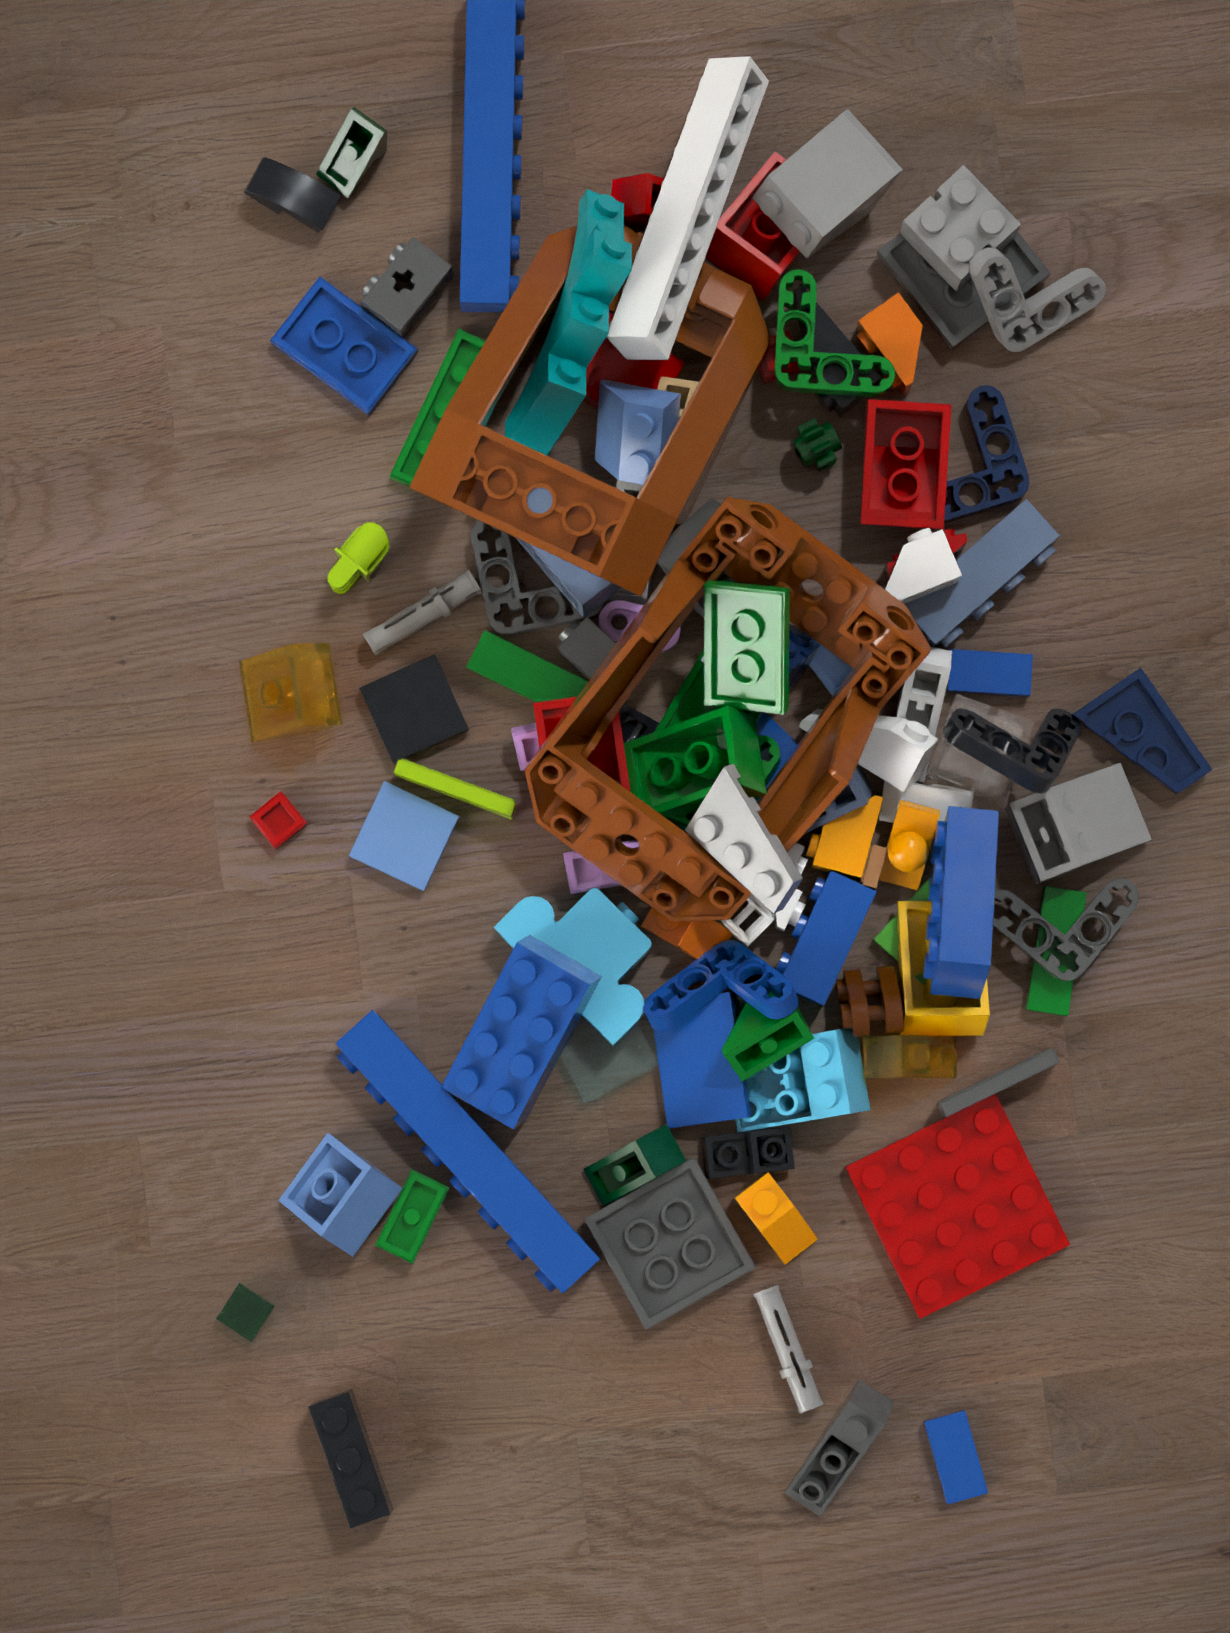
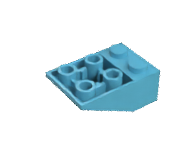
[735,1029,871,1133]

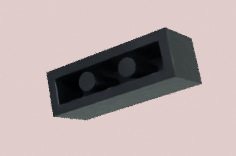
[308,1389,394,1528]

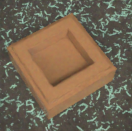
[859,844,887,890]

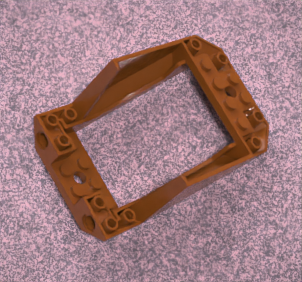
[409,225,771,596]
[525,497,931,922]

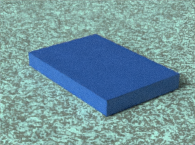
[270,276,418,416]
[654,992,751,1129]

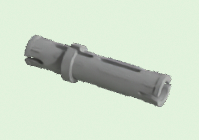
[363,570,482,656]
[753,1285,824,1414]

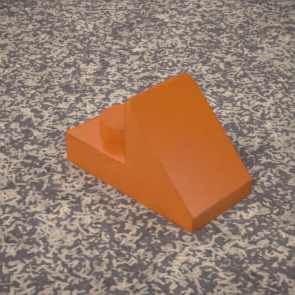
[641,907,733,960]

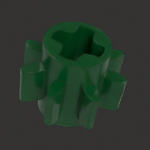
[791,417,842,472]

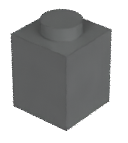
[558,617,615,680]

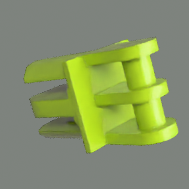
[327,522,390,594]

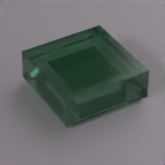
[216,1283,275,1342]

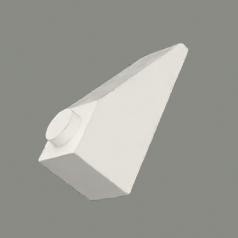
[895,647,952,782]
[799,709,939,792]

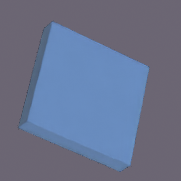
[349,781,460,892]

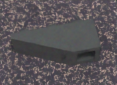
[785,1379,894,1516]

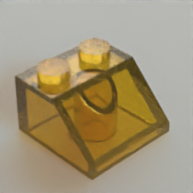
[239,643,342,742]

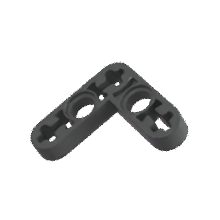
[471,520,606,636]
[993,878,1139,982]

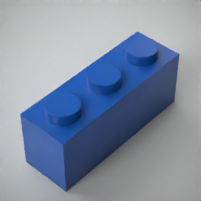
[776,871,877,1007]

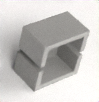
[900,165,1021,292]

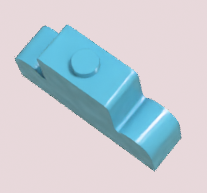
[494,888,652,1047]

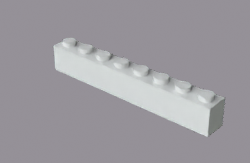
[607,56,769,360]

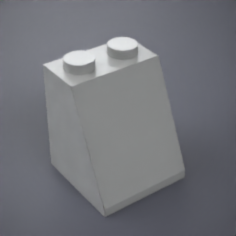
[752,109,903,259]

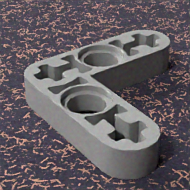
[969,247,1106,352]

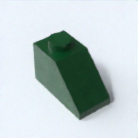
[583,1124,687,1206]

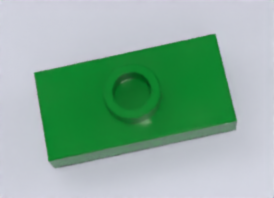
[375,1169,450,1264]

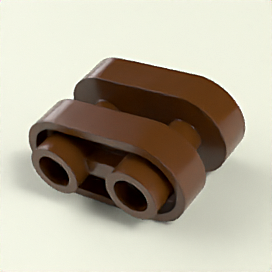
[836,965,904,1037]

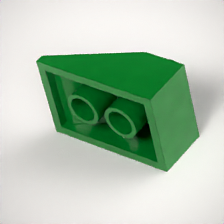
[624,705,767,818]

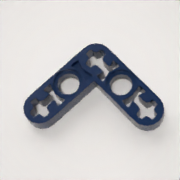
[944,385,1030,524]

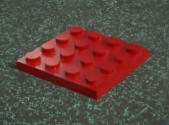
[845,1094,1071,1319]

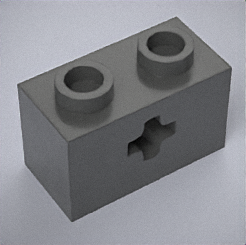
[362,237,454,338]

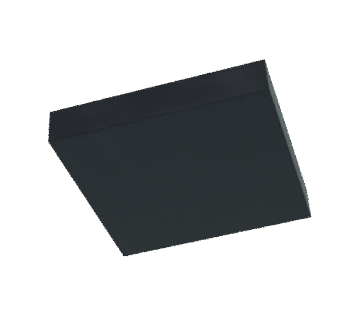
[359,654,469,764]

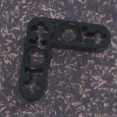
[943,708,1081,794]

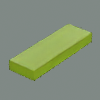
[393,758,517,820]

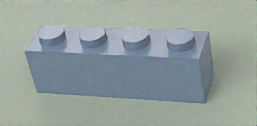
[515,489,622,618]
[905,499,1060,648]

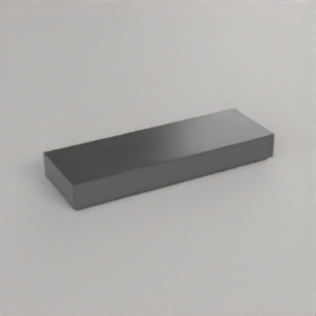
[937,1048,1060,1118]

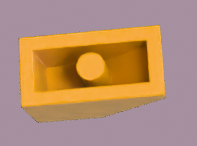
[806,795,883,881]
[734,1172,818,1265]

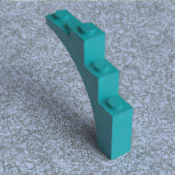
[505,189,632,456]

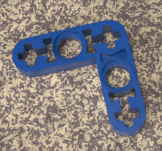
[643,940,798,1031]

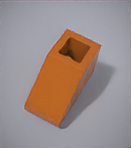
[855,292,923,395]

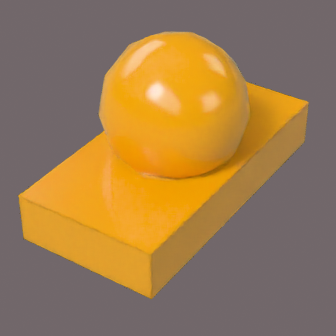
[879,799,940,891]

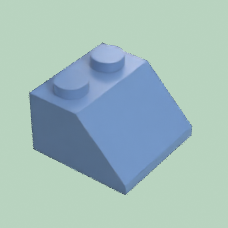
[595,379,681,485]
[278,1133,403,1257]

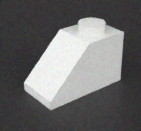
[885,528,962,604]

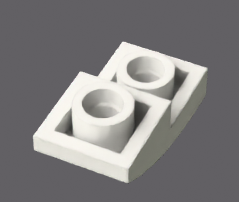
[879,781,974,823]
[774,843,808,932]

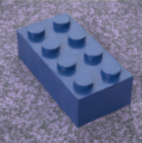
[923,806,999,999]
[441,935,602,1129]

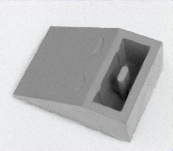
[1004,763,1152,885]

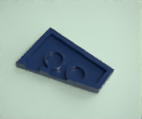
[1072,668,1212,794]

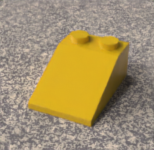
[897,901,990,1036]

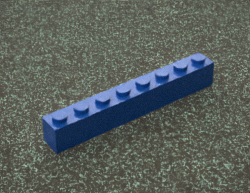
[460,0,525,313]
[335,1009,600,1294]

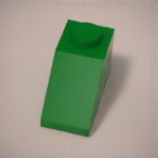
[721,991,814,1082]

